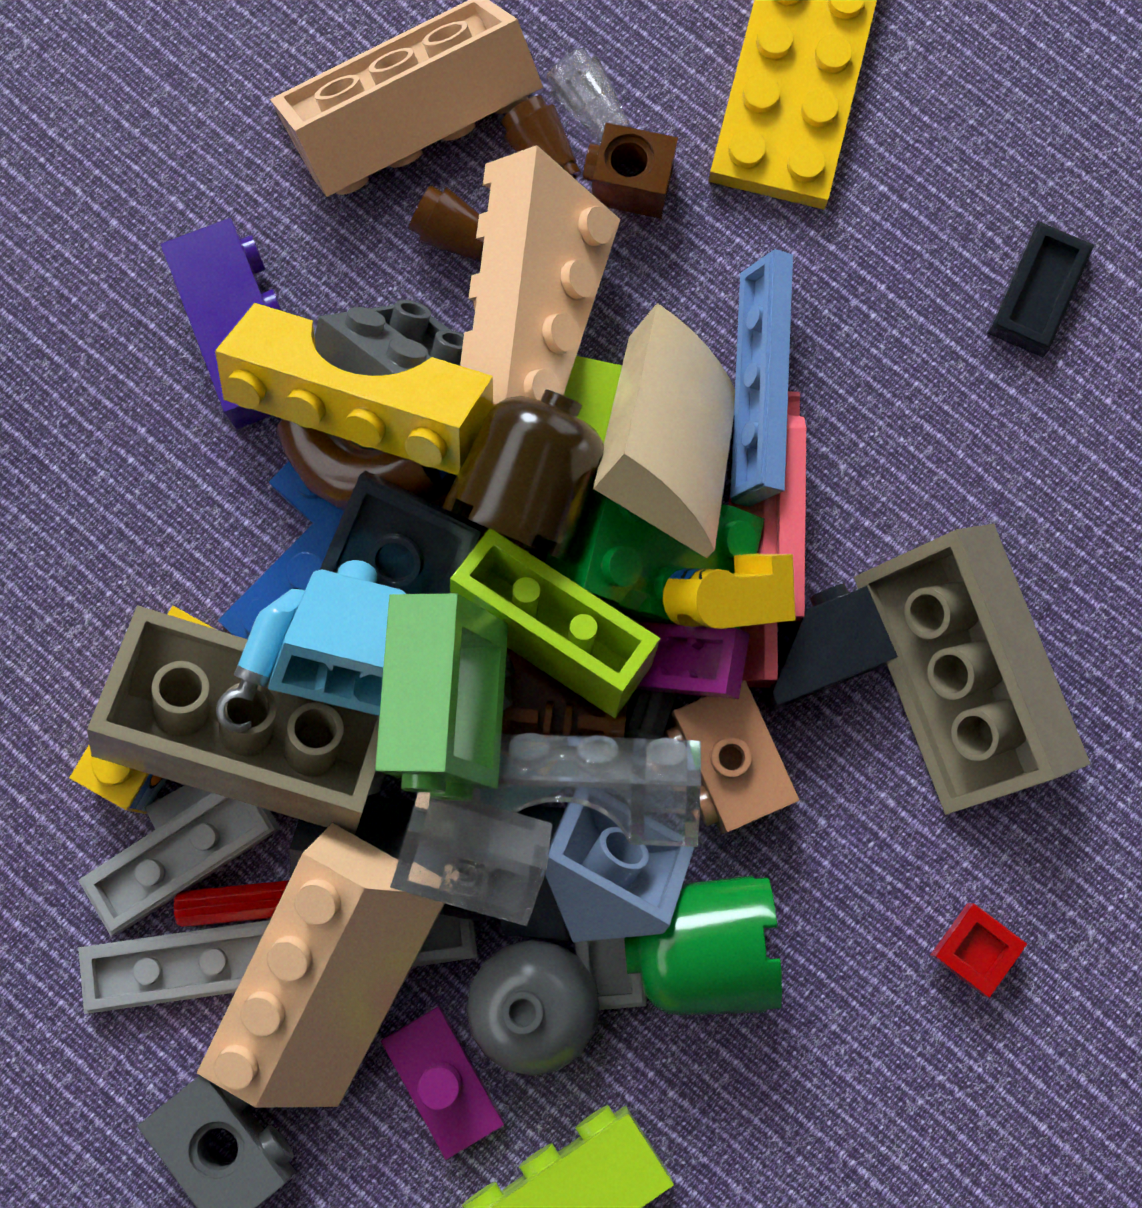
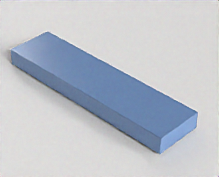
[730,249,793,507]

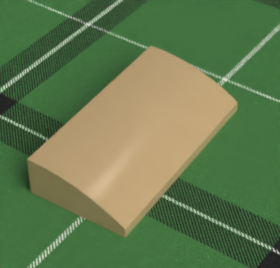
[593,303,735,558]

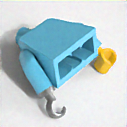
[216,560,406,732]

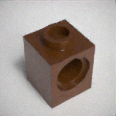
[583,122,678,219]

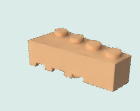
[460,145,621,406]

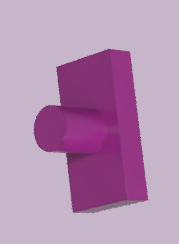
[635,622,750,699]
[381,1005,505,1160]

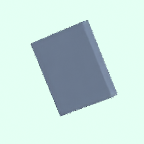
[541,776,697,942]

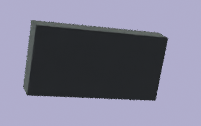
[987,221,1094,358]

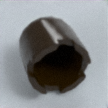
[442,389,604,562]

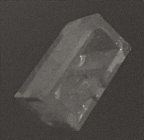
[390,792,552,926]

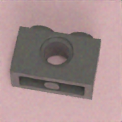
[137,1075,296,1208]

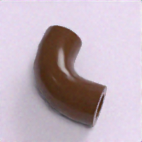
[275,419,443,510]

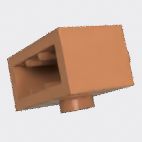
[665,680,800,835]

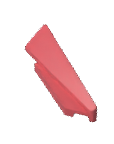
[729,391,806,688]

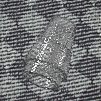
[546,47,630,143]

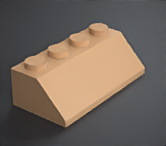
[270,0,543,197]
[197,823,451,1108]

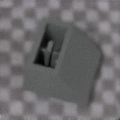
[315,300,464,376]

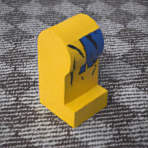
[663,554,796,629]

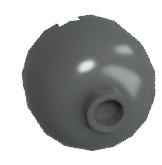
[466,939,600,1076]

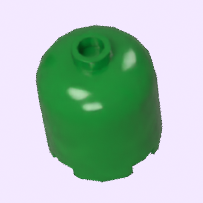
[624,876,782,1015]

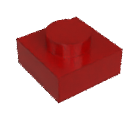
[930,903,1027,998]

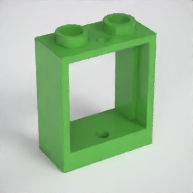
[375,593,508,801]

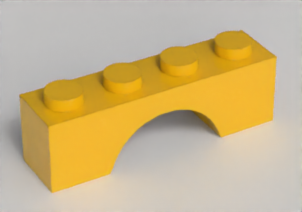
[215,303,493,475]

